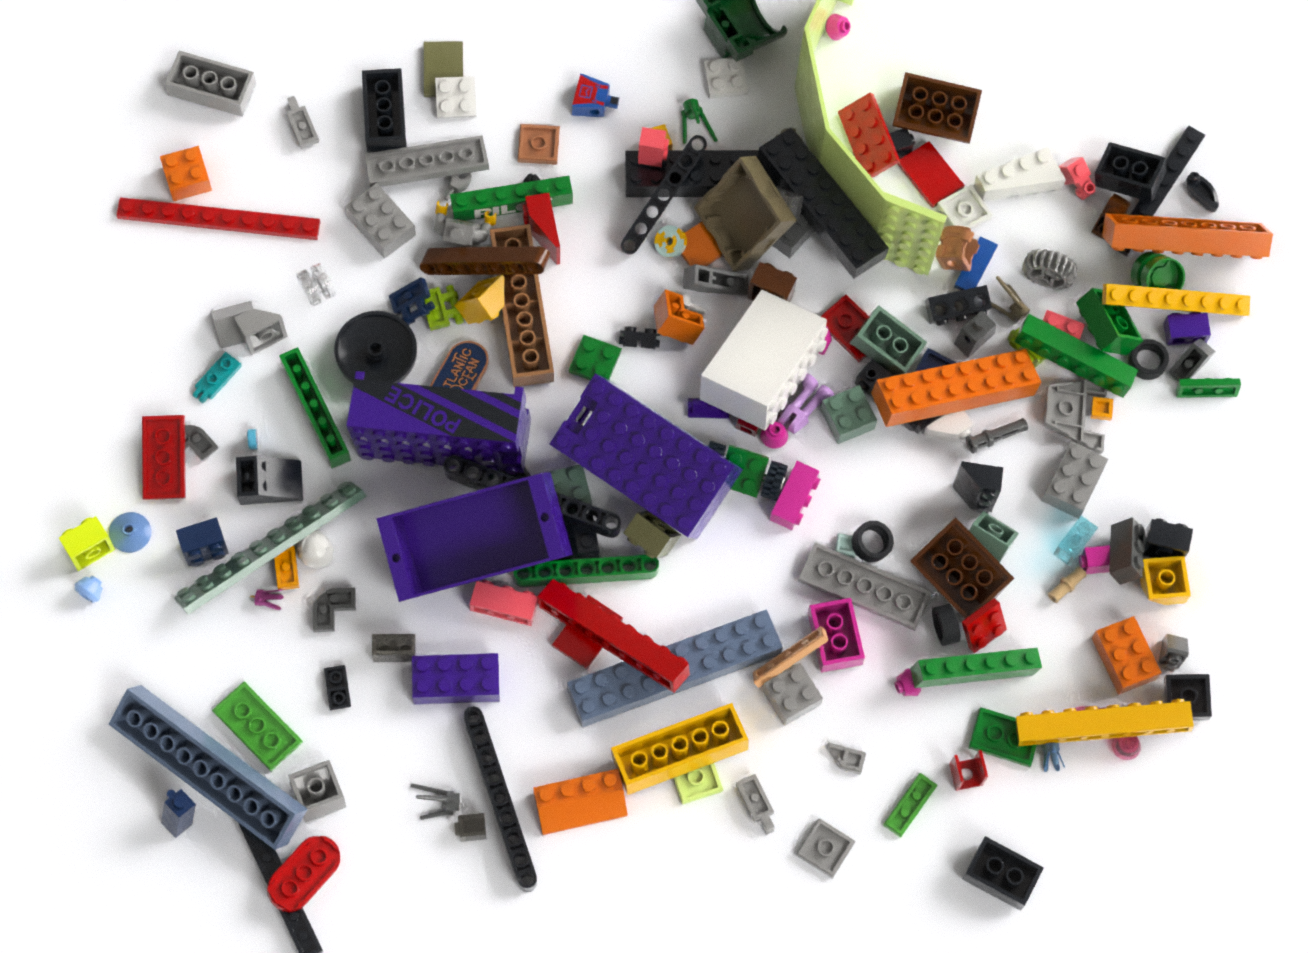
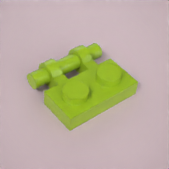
[425,285,464,331]

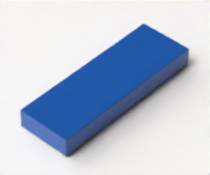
[954,236,998,290]

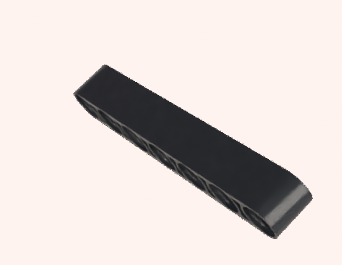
[620,135,707,255]

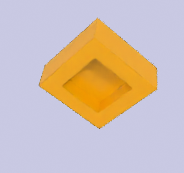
[1090,397,1114,421]

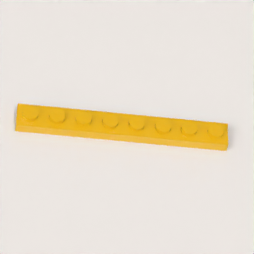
[1102,284,1250,316]

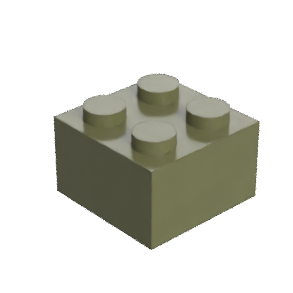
[623,510,681,558]

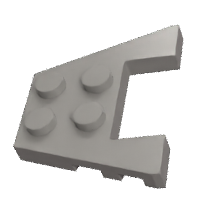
[1043,380,1108,454]

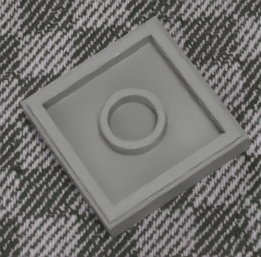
[796,818,856,879]

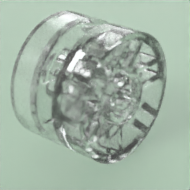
[296,262,336,307]

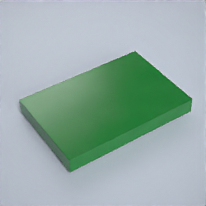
[968,707,1037,768]

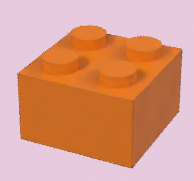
[160,145,212,202]

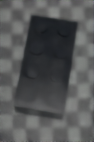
[362,68,407,153]

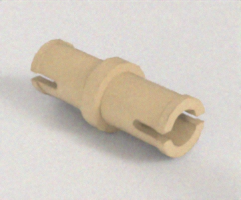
[1048,566,1087,603]

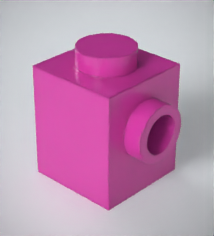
[1079,545,1110,574]

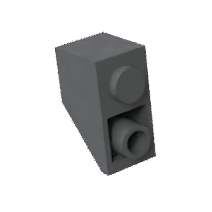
[1158,634,1189,669]

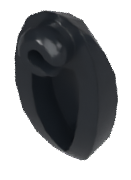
[1186,172,1219,212]

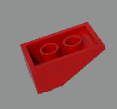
[522,193,560,265]

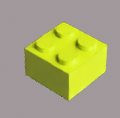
[58,516,115,571]

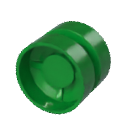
[1131,251,1185,290]

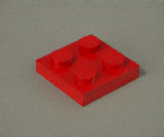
[961,598,1007,653]

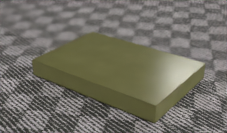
[424,41,464,97]

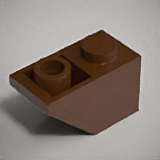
[1091,193,1132,240]

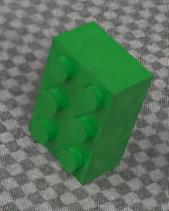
[1076,288,1143,356]

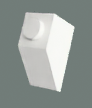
[924,411,974,442]

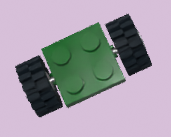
[708,441,788,501]

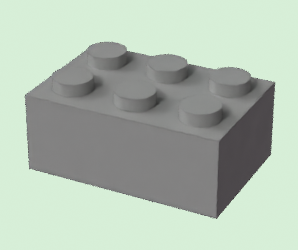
[345,183,416,259]
[1042,441,1109,519]

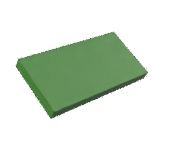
[212,681,303,772]

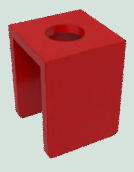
[949,750,988,791]

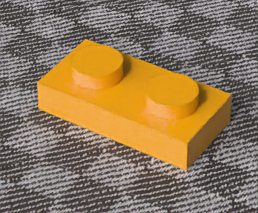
[274,546,300,590]

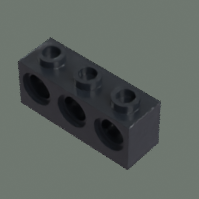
[925,285,992,326]

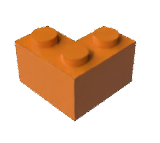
[653,289,705,345]

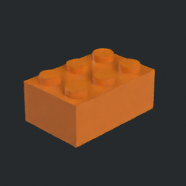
[1091,616,1162,695]

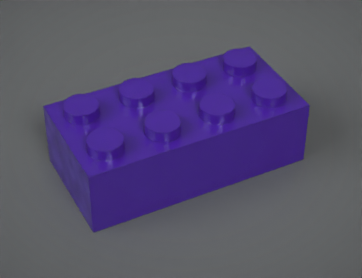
[412,653,500,705]

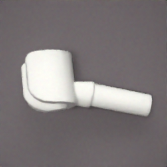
[682,294,706,314]

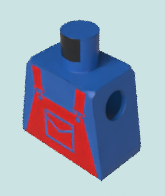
[572,73,620,117]

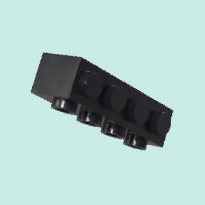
[855,359,933,434]

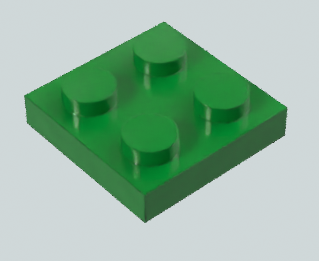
[569,335,622,380]

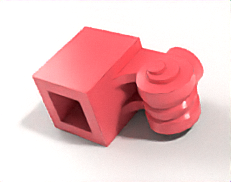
[1059,157,1096,200]

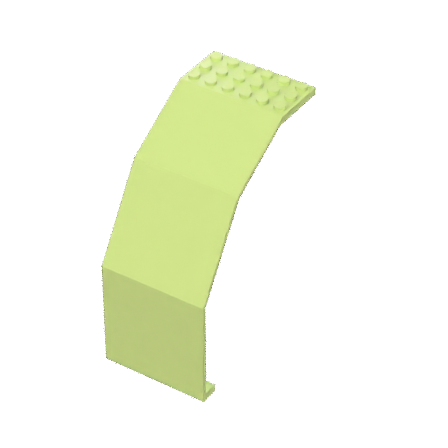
[794,0,947,276]

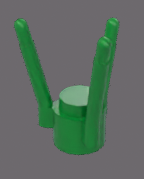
[681,98,718,144]

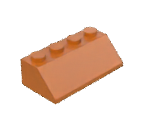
[533,769,628,835]

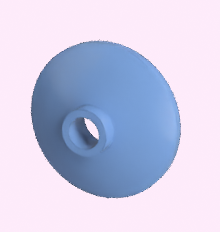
[109,512,152,553]

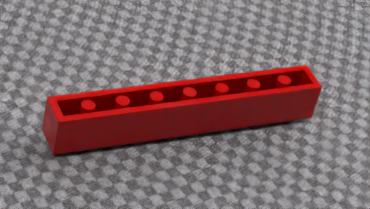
[537,579,690,693]

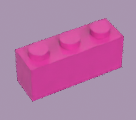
[770,461,821,530]

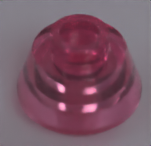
[1112,736,1141,760]

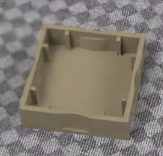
[693,156,797,272]

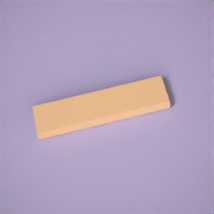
[752,626,828,688]

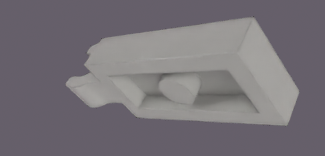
[286,96,319,149]
[736,774,775,835]

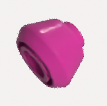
[825,14,851,41]
[760,422,789,449]
[894,668,921,696]

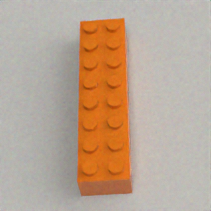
[1102,213,1273,259]
[871,349,1041,427]

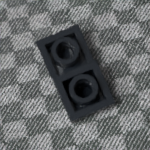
[324,665,351,711]

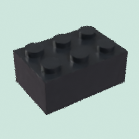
[1094,142,1166,203]
[962,836,1044,911]

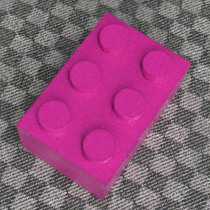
[807,598,865,673]

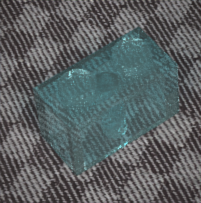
[1053,515,1098,566]

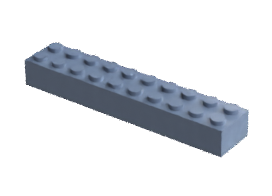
[567,609,783,728]
[108,685,308,850]

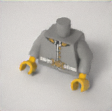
[434,201,497,246]

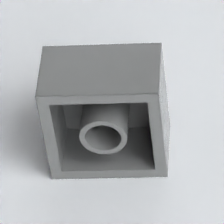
[762,662,823,726]

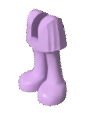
[777,373,835,434]

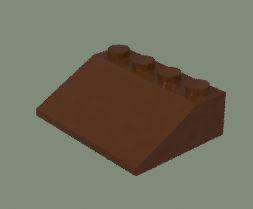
[892,72,982,144]
[910,517,1015,619]

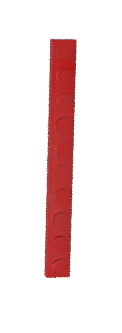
[116,197,321,240]

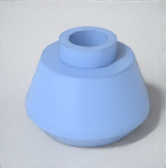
[74,575,103,603]

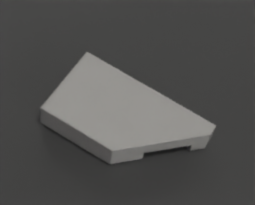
[827,742,866,775]

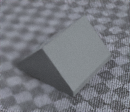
[211,301,253,349]

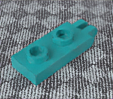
[192,352,242,403]

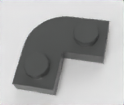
[185,425,219,461]
[313,587,356,632]

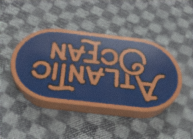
[430,341,489,390]

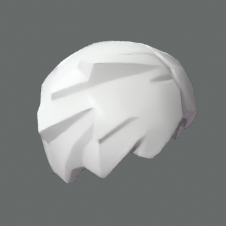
[297,530,334,569]

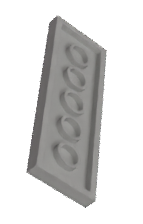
[364,135,489,187]
[798,542,931,631]

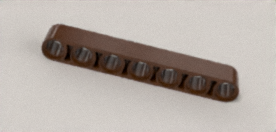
[419,246,550,275]

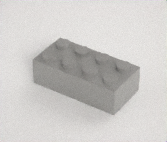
[165,50,256,117]

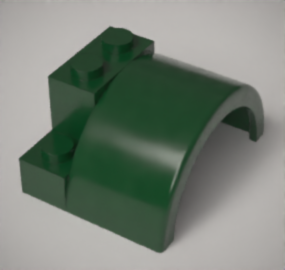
[696,0,788,62]

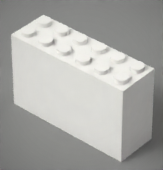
[700,290,828,430]

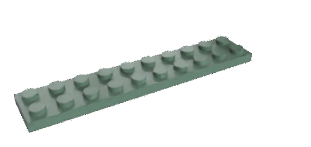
[174,481,367,615]

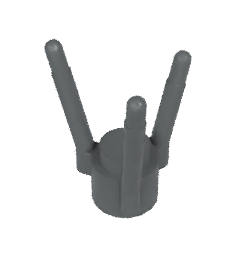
[410,783,460,820]

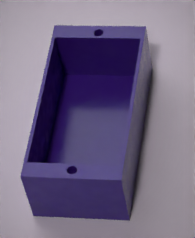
[376,472,573,602]

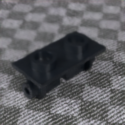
[619,326,661,350]

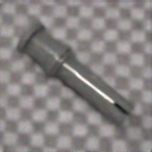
[966,418,1028,454]

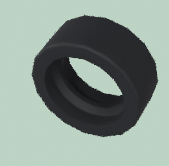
[1128,339,1169,380]
[851,521,894,562]
[932,603,961,646]

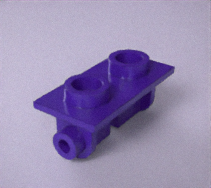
[688,398,729,419]

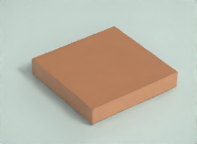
[518,124,560,165]

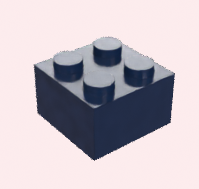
[176,517,229,567]

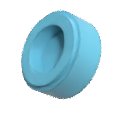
[247,429,258,450]

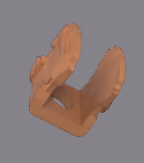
[936,226,980,271]

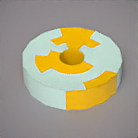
[654,225,687,258]

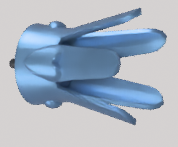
[1042,742,1065,772]

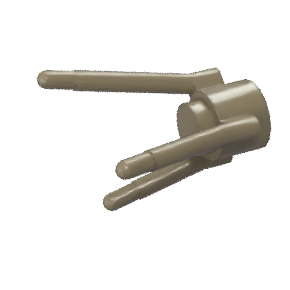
[991,276,1030,321]

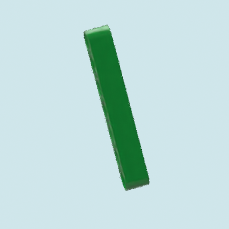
[513,555,659,588]

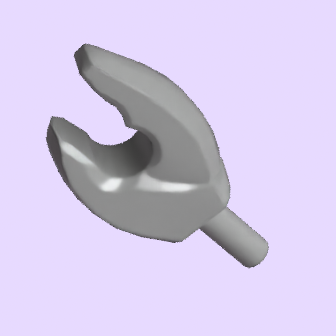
[444,173,472,201]

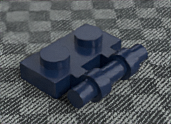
[388,277,435,325]

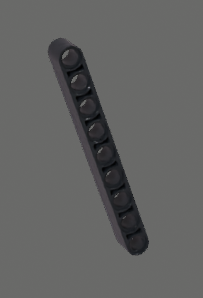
[444,456,621,538]
[464,706,537,893]

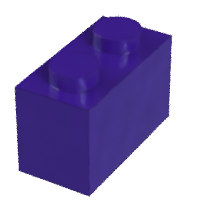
[1163,312,1211,346]

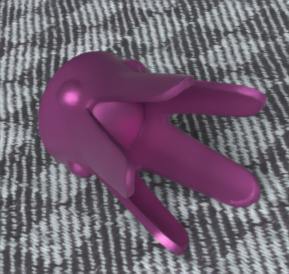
[250,589,284,610]

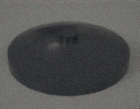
[334,311,417,384]

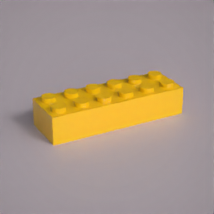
[611,703,749,795]

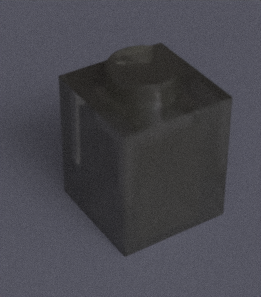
[454,813,487,842]

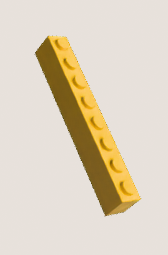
[1015,699,1194,746]

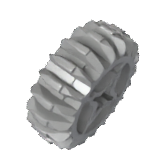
[1022,249,1078,290]

